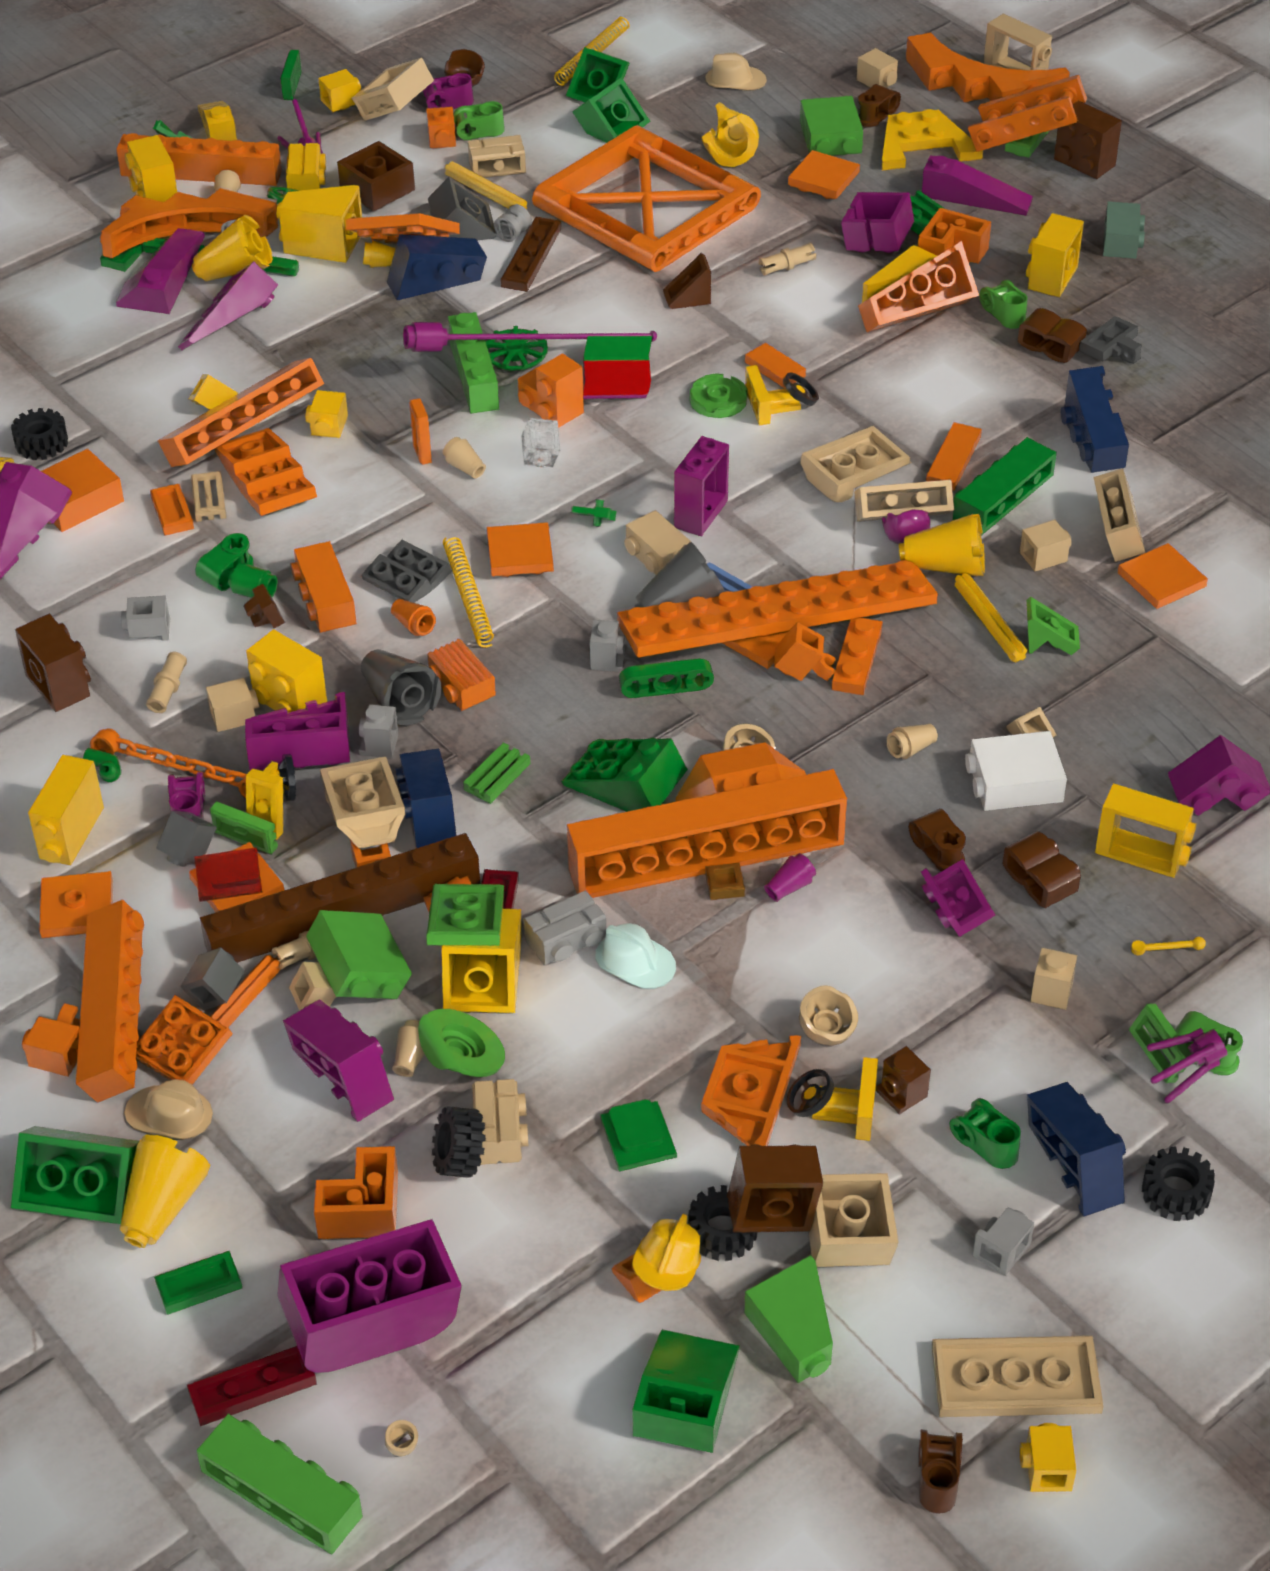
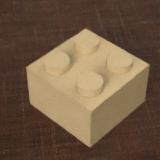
[808,1173,899,1267]

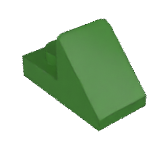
[1026,597,1080,655]

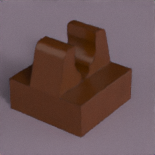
[243,584,285,628]

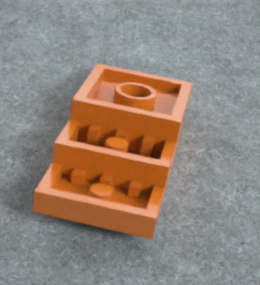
[214,428,317,516]

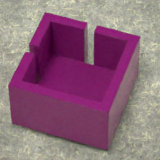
[841,192,914,253]

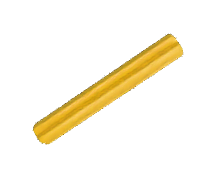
[445,161,527,209]
[954,573,1027,663]

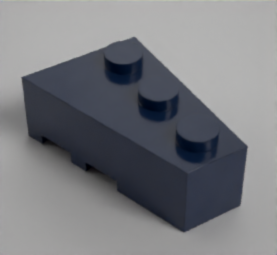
[387,234,487,300]
[1027,1082,1126,1217]

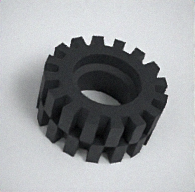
[11,408,68,460]
[432,1106,486,1178]
[1142,1146,1215,1221]
[688,1185,758,1261]

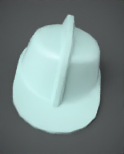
[596,923,676,989]

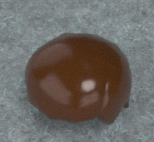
[444,49,485,87]

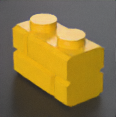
[286,143,327,191]

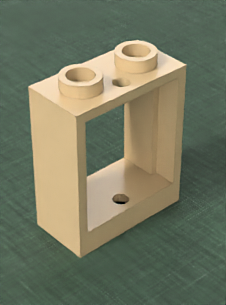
[984,13,1052,70]
[352,57,434,121]

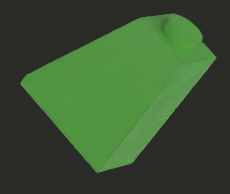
[744,1255,833,1383]

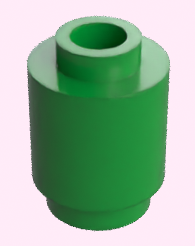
[228,563,278,598]

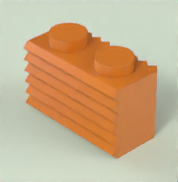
[427,639,496,711]

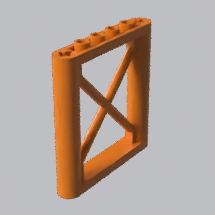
[532,125,761,272]

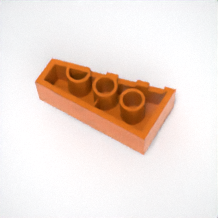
[858,241,979,332]

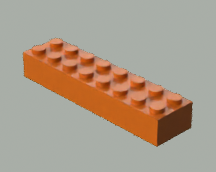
[567,769,847,898]

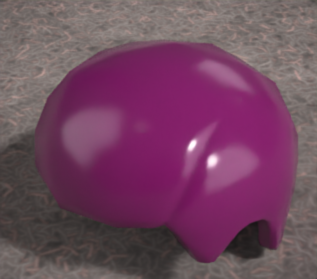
[881,509,930,544]

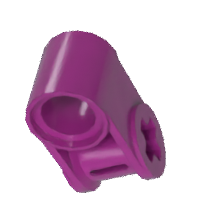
[423,73,474,109]
[168,772,205,819]

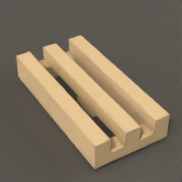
[191,471,227,522]

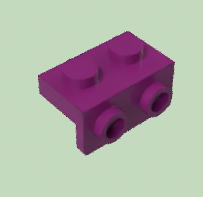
[920,859,996,937]

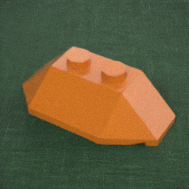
[675,742,806,802]

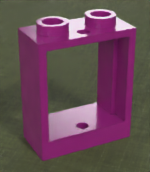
[674,436,729,537]

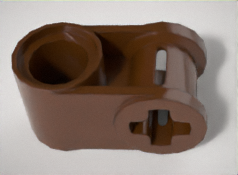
[858,84,901,127]
[908,808,966,871]
[918,1429,963,1514]

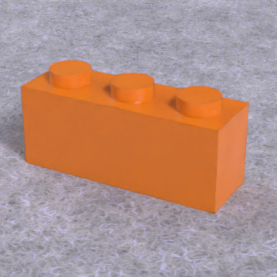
[290,541,357,633]

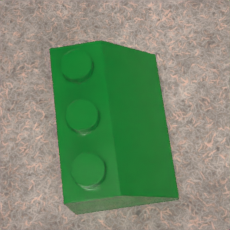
[11,1126,139,1224]

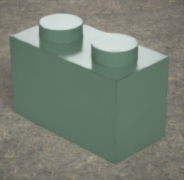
[1103,201,1145,259]

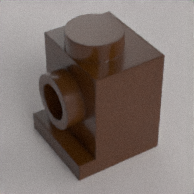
[875,1046,931,1115]

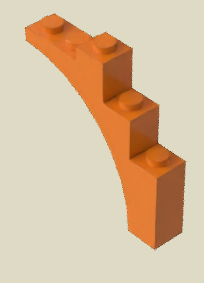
[906,33,1070,102]
[100,188,278,259]

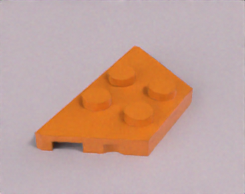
[701,1035,801,1146]

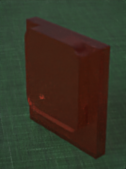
[194,847,263,902]

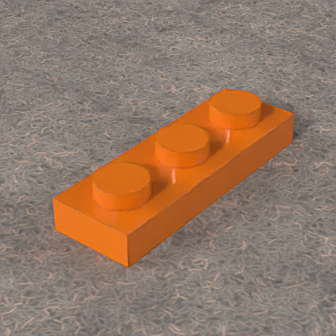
[832,618,883,695]

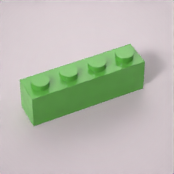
[448,312,499,414]
[196,1414,363,1555]

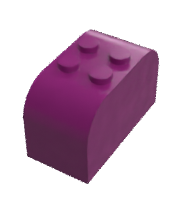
[277,1219,462,1373]

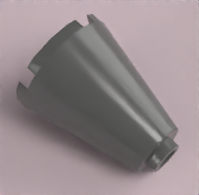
[634,542,725,608]
[361,649,441,726]

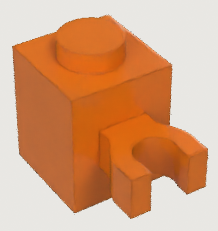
[774,622,835,681]
[22,1003,80,1077]

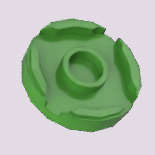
[689,373,748,418]

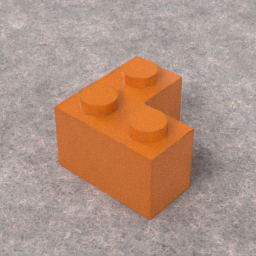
[918,208,991,264]
[518,353,584,428]
[314,1146,398,1239]

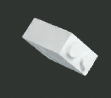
[965,731,1067,811]

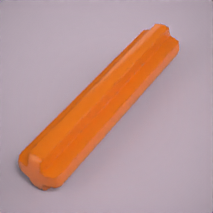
[210,955,281,1027]

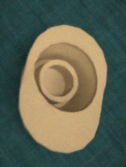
[705,53,767,90]
[124,1079,213,1139]

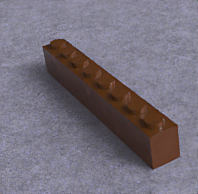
[200,833,481,963]

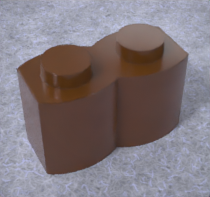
[1017,308,1087,363]
[1002,831,1081,908]

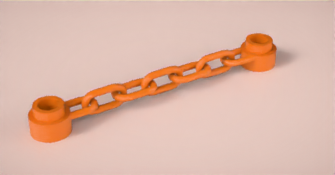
[90,728,248,798]

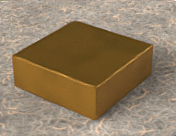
[705,863,745,900]

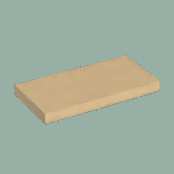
[932,1336,1104,1417]

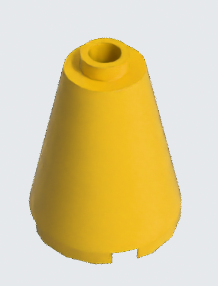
[192,215,273,281]
[899,514,985,577]
[120,1135,210,1248]

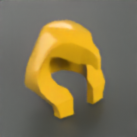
[701,102,759,167]

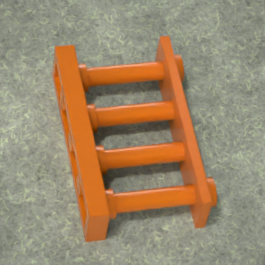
[968,74,1087,152]

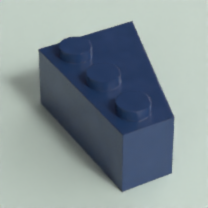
[1060,366,1129,473]
[395,748,457,848]

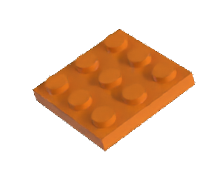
[346,213,460,244]

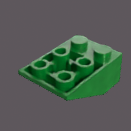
[561,738,688,812]
[632,1329,740,1453]

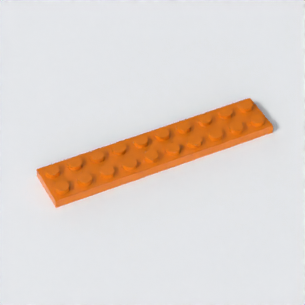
[617,560,938,658]

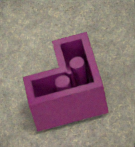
[1168,735,1270,816]

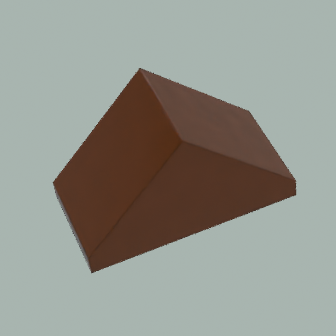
[663,253,711,309]

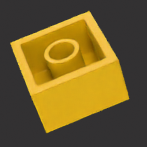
[125,135,177,202]
[1026,213,1084,298]
[246,629,327,713]

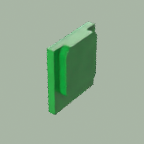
[600,1099,677,1172]

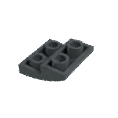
[361,539,452,603]

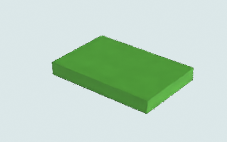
[427,884,504,946]

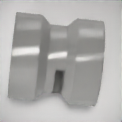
[494,204,532,242]

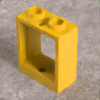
[1095,783,1197,878]

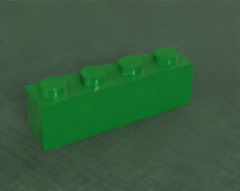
[952,437,1057,535]

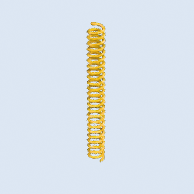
[554,16,630,86]
[443,537,494,648]

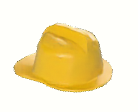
[632,1214,701,1291]

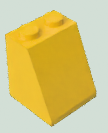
[276,185,362,263]
[442,909,522,1013]

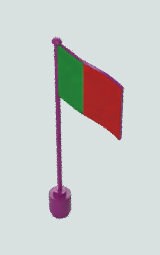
[403,322,657,399]

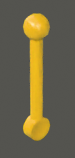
[1131,936,1206,956]

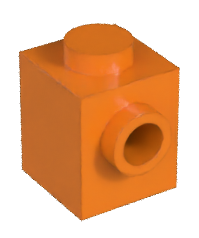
[426,107,456,148]

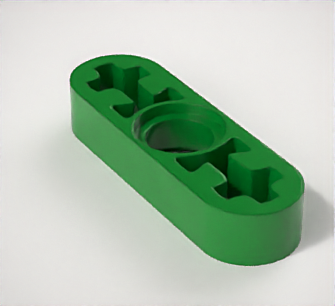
[619,658,714,698]

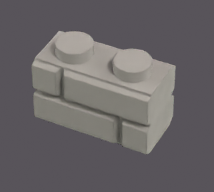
[523,890,606,965]

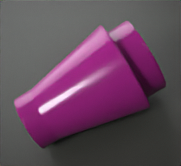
[764,853,816,902]

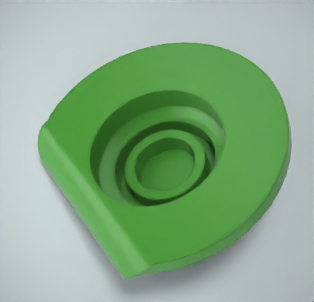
[418,1009,505,1077]

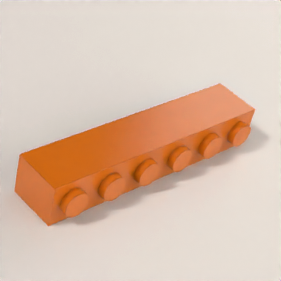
[116,133,282,186]
[157,358,324,467]
[76,899,144,1103]

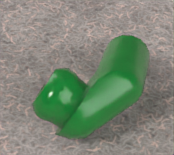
[83,748,122,782]

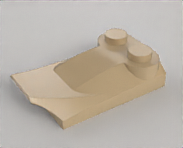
[801,426,912,502]
[320,757,405,849]

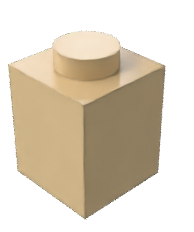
[857,48,898,88]
[1020,520,1072,572]
[206,678,259,732]
[1031,948,1078,1010]

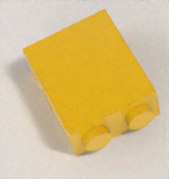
[28,754,104,866]

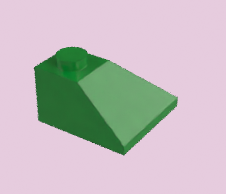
[566,47,630,103]
[572,77,651,143]

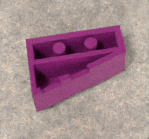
[245,692,350,771]

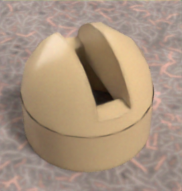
[385,1420,418,1457]

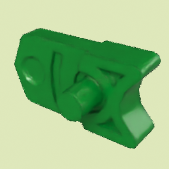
[571,499,617,527]

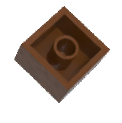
[1054,100,1122,179]
[337,141,415,211]
[15,613,91,712]
[727,1144,823,1232]

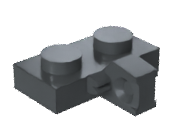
[1079,316,1142,364]

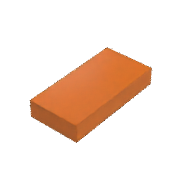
[745,343,806,389]
[409,398,432,465]
[150,484,194,536]

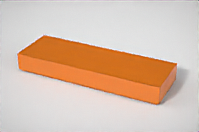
[926,422,982,491]

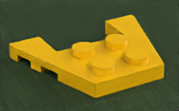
[881,109,983,171]

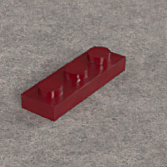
[187,1346,317,1427]

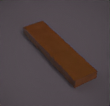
[501,217,561,292]

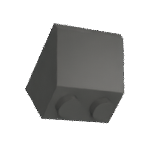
[428,176,497,241]

